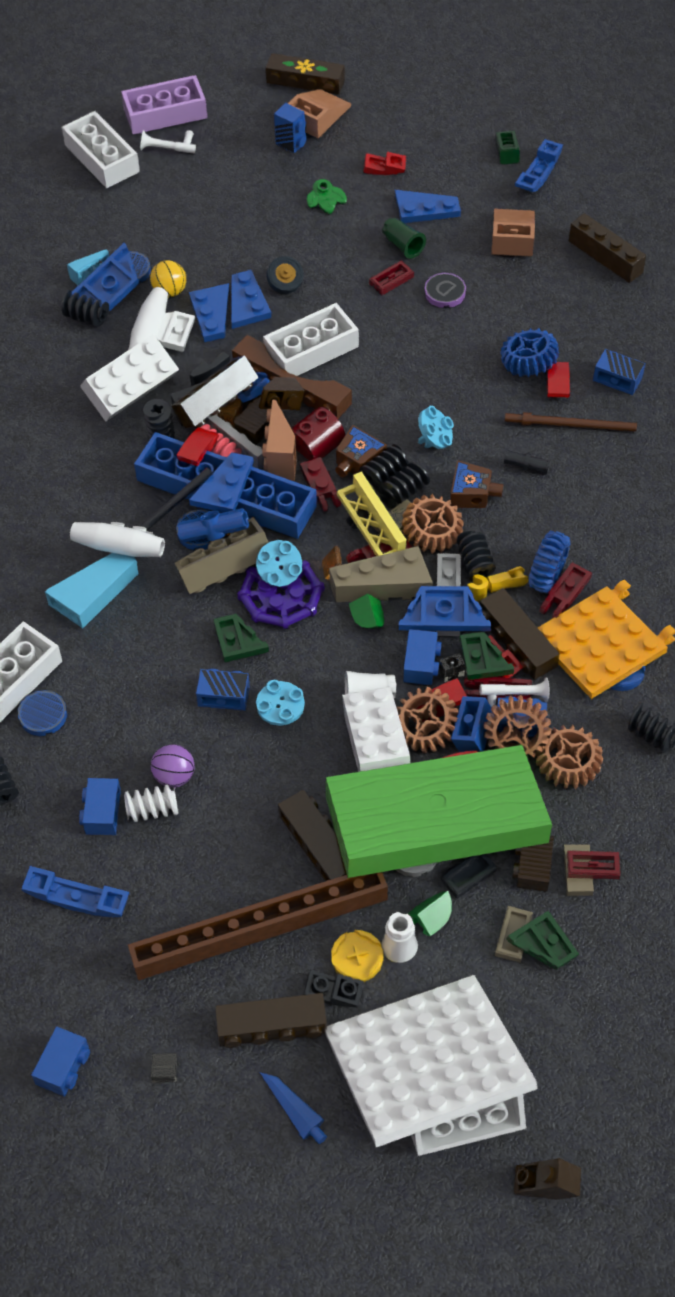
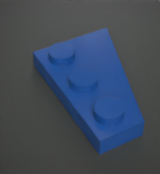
[395,190,461,223]
[232,270,272,329]
[189,283,229,342]
[189,452,254,512]

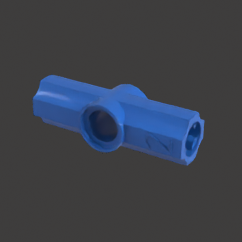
[177,508,249,543]

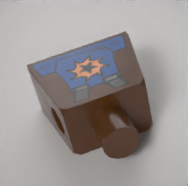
[335,425,387,478]
[450,460,504,508]

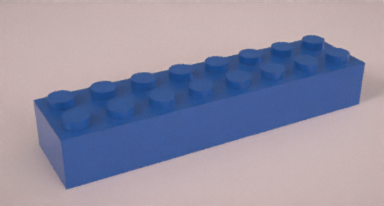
[134,432,317,539]

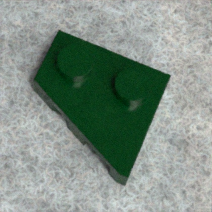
[213,614,269,662]
[460,632,514,680]
[506,911,579,970]

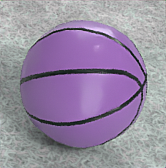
[151,744,195,788]

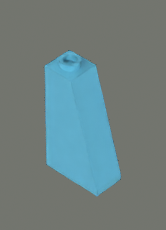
[45,553,139,628]

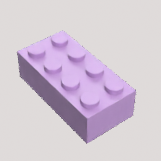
[121,75,207,134]

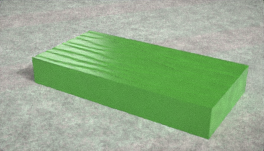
[326,745,552,878]

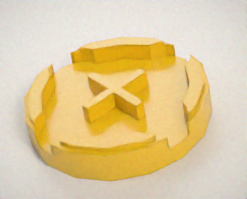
[331,930,384,982]

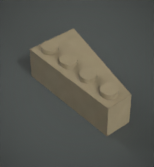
[175,517,269,594]
[329,546,433,602]

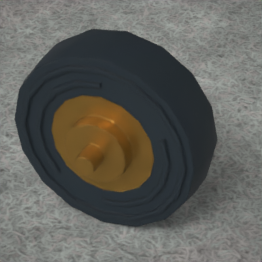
[266,256,303,294]

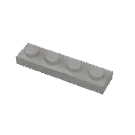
[202,414,264,470]
[436,553,461,636]

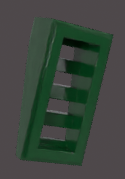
[496,131,520,165]

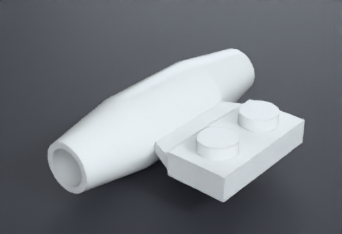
[129,287,195,352]
[70,522,165,557]

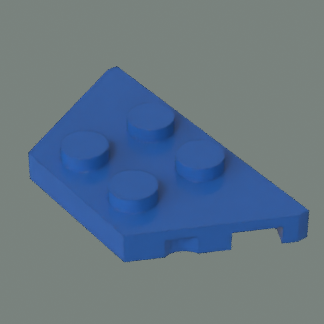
[72,243,139,311]
[399,586,491,631]

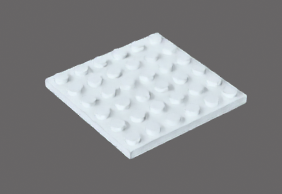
[325,975,537,1147]

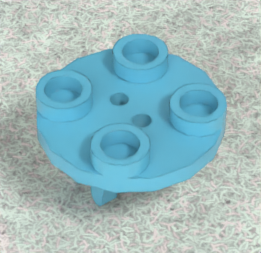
[418,406,454,449]
[256,540,302,587]
[256,680,305,726]

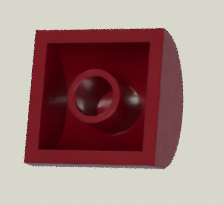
[291,407,346,460]

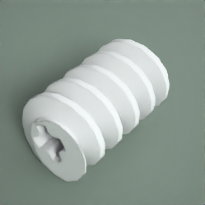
[124,785,178,822]

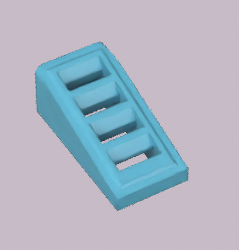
[67,249,109,285]

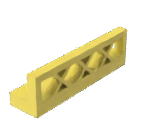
[337,472,406,556]

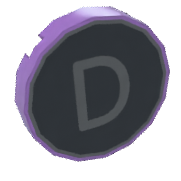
[425,273,466,308]

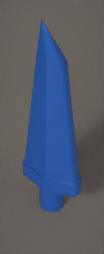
[259,1072,327,1144]

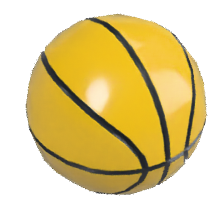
[150,260,186,298]

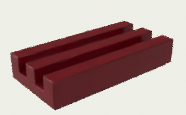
[369,260,414,295]
[566,850,620,879]

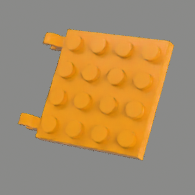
[538,580,675,699]

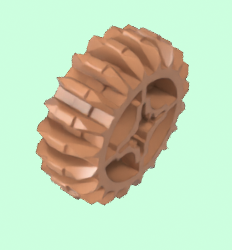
[402,494,464,554]
[396,687,459,753]
[484,695,551,758]
[536,725,603,789]

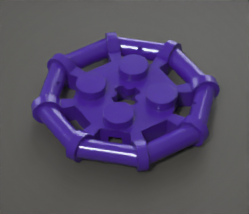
[237,557,325,629]

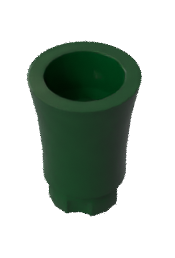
[382,218,426,259]

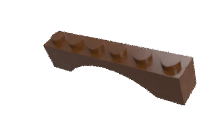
[232,335,352,419]

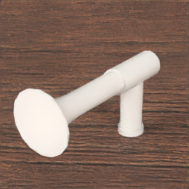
[140,130,196,154]
[480,677,549,707]

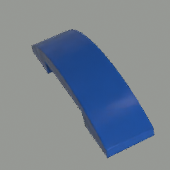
[515,139,563,192]
[22,866,129,917]

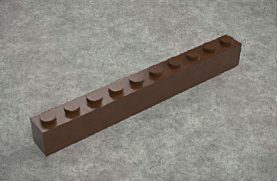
[128,872,388,981]

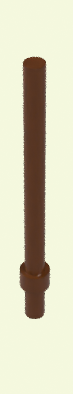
[505,412,637,432]

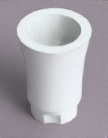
[345,671,396,698]
[381,912,418,963]

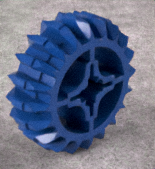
[501,328,559,378]
[529,530,570,593]

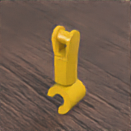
[467,566,529,603]

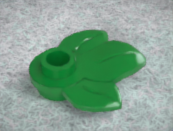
[307,179,347,214]

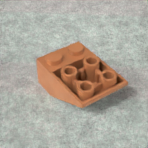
[288,89,351,138]
[492,209,535,256]
[262,400,297,481]

